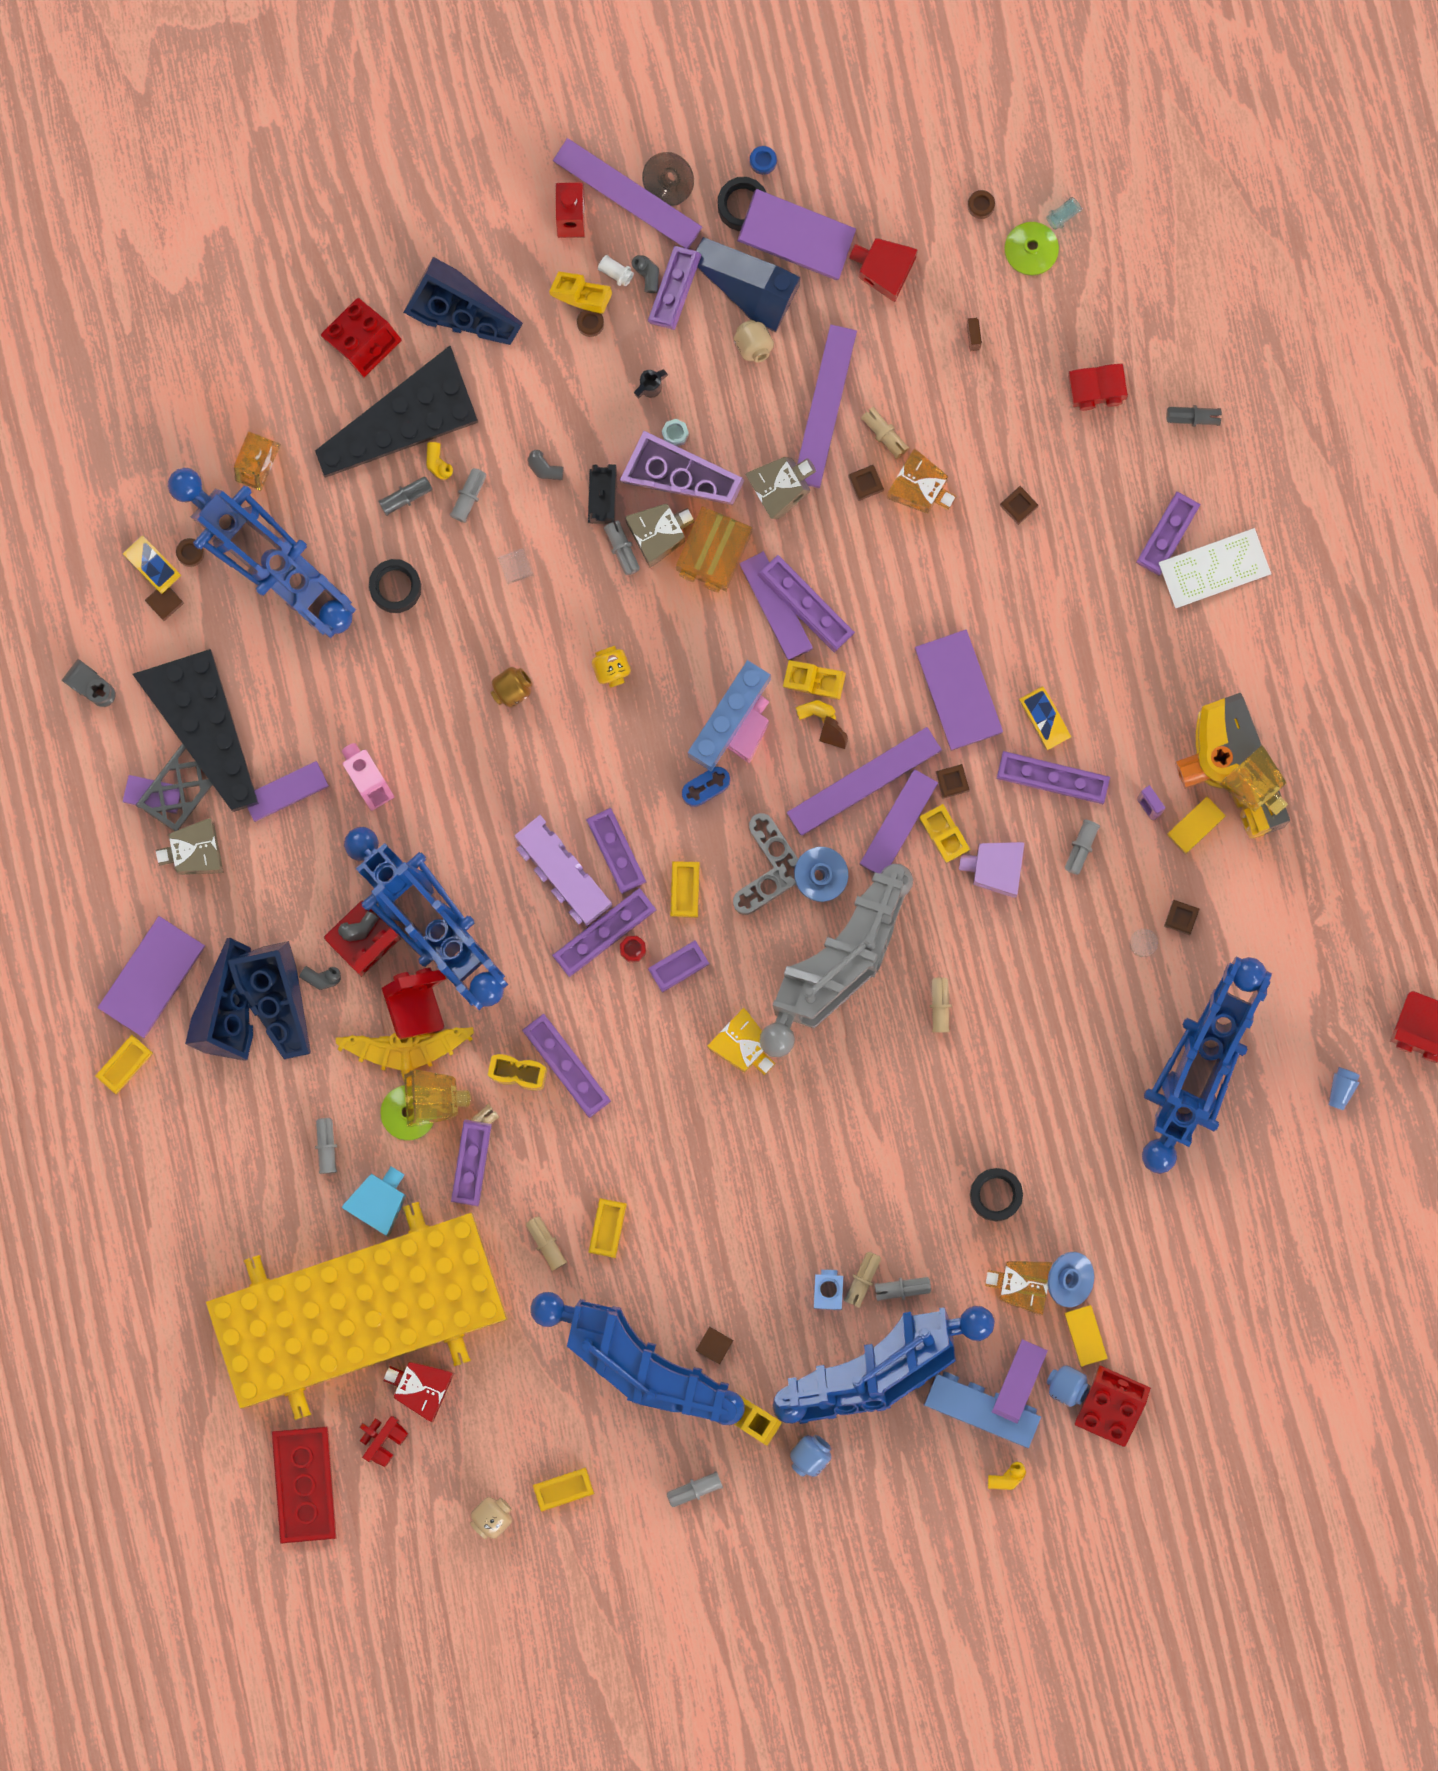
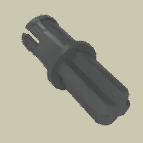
[1166,405,1222,427]
[378,477,432,516]

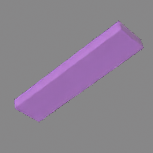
[739,551,813,660]
[758,555,855,653]
[996,751,1110,804]
[859,769,938,874]
[552,888,657,978]
[522,1014,611,1118]

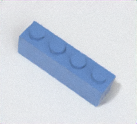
[688,660,771,772]
[924,1371,1041,1448]

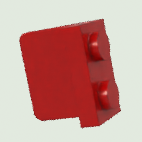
[381,967,446,1039]
[1390,991,1438,1063]

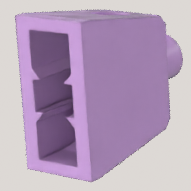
[959,842,1024,898]

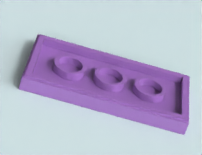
[737,189,856,280]
[915,629,1003,751]
[98,916,206,1039]

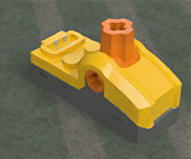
[1175,692,1291,839]

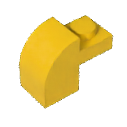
[734,1393,782,1446]

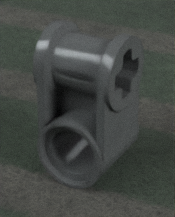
[61,659,116,707]

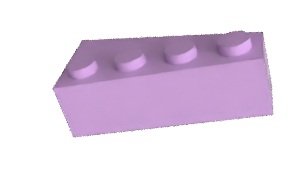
[620,431,744,505]
[515,815,612,927]

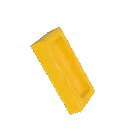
[1167,797,1226,855]
[670,861,700,918]
[95,1034,153,1095]
[588,1198,627,1258]
[1064,1305,1108,1367]
[533,1467,594,1512]

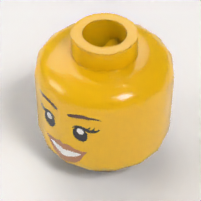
[591,646,631,688]

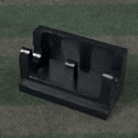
[588,464,617,524]

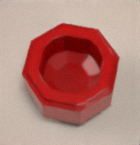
[620,935,646,963]

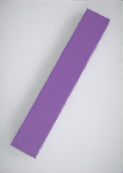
[553,138,703,249]
[797,324,857,488]
[787,727,942,836]

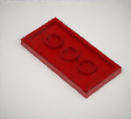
[272,1426,337,1544]

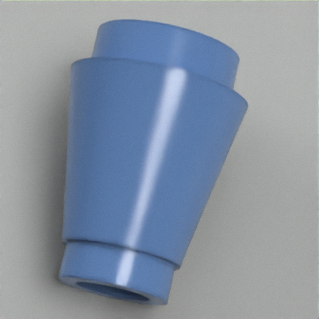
[1328,1067,1360,1110]

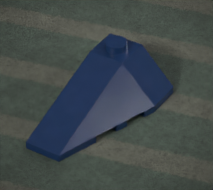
[696,237,800,332]
[403,257,523,345]
[185,938,253,1061]
[228,941,311,1059]

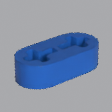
[682,767,730,807]

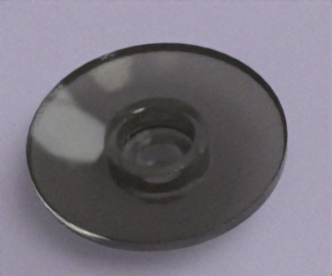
[642,152,694,206]

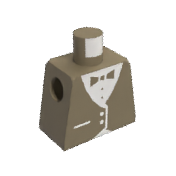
[745,457,816,519]
[625,504,695,567]
[156,818,224,875]

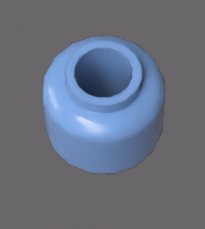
[1047,1365,1090,1407]
[790,1435,831,1477]

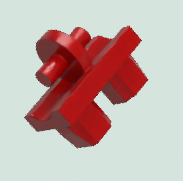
[359,1416,409,1467]

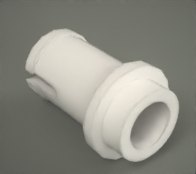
[598,255,634,286]

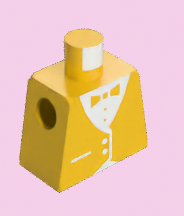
[707,1007,776,1075]

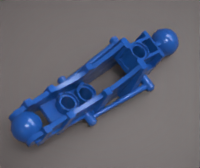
[168,468,356,638]
[344,827,509,1010]
[1142,956,1272,1174]
[530,1292,745,1425]
[773,1306,995,1424]

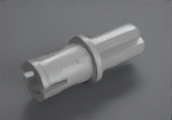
[450,468,486,523]
[603,521,640,575]
[1065,819,1100,875]
[315,1118,337,1174]
[875,1277,931,1301]
[667,1471,723,1507]

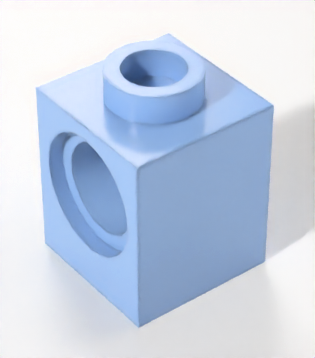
[814,1270,843,1310]

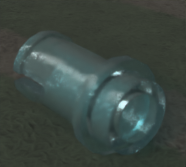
[1046,197,1082,230]

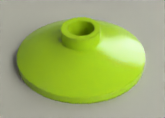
[1005,222,1059,275]
[380,1085,436,1140]

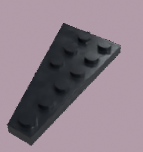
[315,346,478,478]
[132,649,259,812]

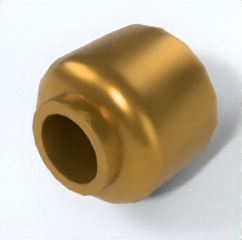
[491,667,533,708]

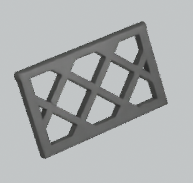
[136,743,213,832]

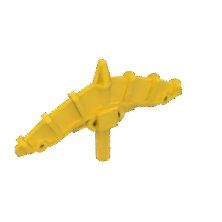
[335,1027,474,1087]

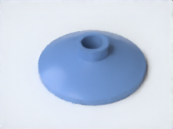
[794,847,848,902]
[1048,1252,1094,1308]

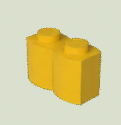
[487,1054,547,1091]

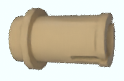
[466,1104,499,1124]

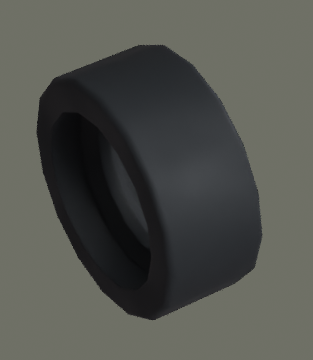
[718,177,767,231]
[369,559,422,613]
[970,1168,1023,1222]

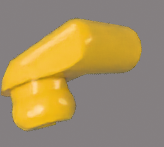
[426,442,453,480]
[795,700,836,723]
[988,1462,1026,1490]

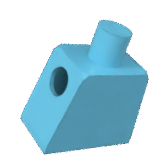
[342,1166,406,1237]

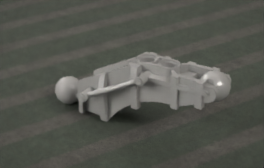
[759,864,913,1057]

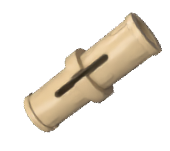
[861,407,909,459]

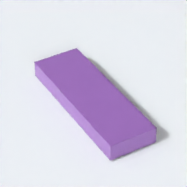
[648,246,701,330]
[1136,492,1201,576]
[248,761,329,822]
[586,808,646,894]
[451,1120,492,1206]
[992,1339,1048,1423]

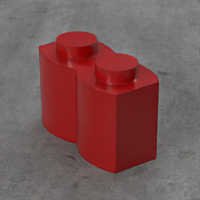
[1068,363,1128,411]

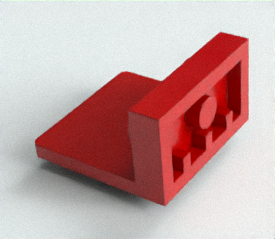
[321,298,402,378]
[324,900,401,977]
[1075,1365,1151,1447]

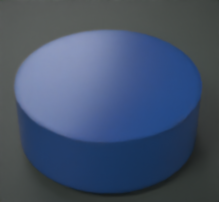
[750,146,777,175]

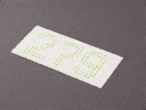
[1158,528,1271,609]

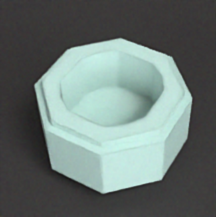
[662,419,689,447]

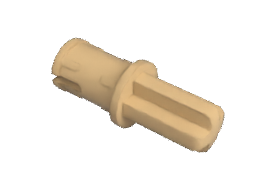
[930,978,952,1032]
[526,1216,567,1271]
[844,1252,881,1308]

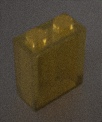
[676,506,752,592]

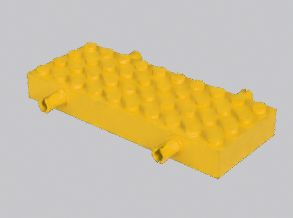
[206,1202,508,1420]

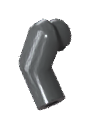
[631,255,659,293]
[527,450,564,480]
[338,911,379,941]
[299,966,341,990]

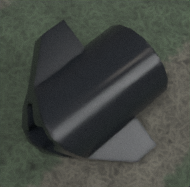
[634,369,668,399]

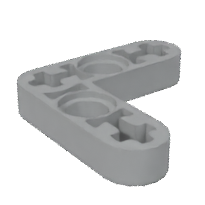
[733,813,798,915]

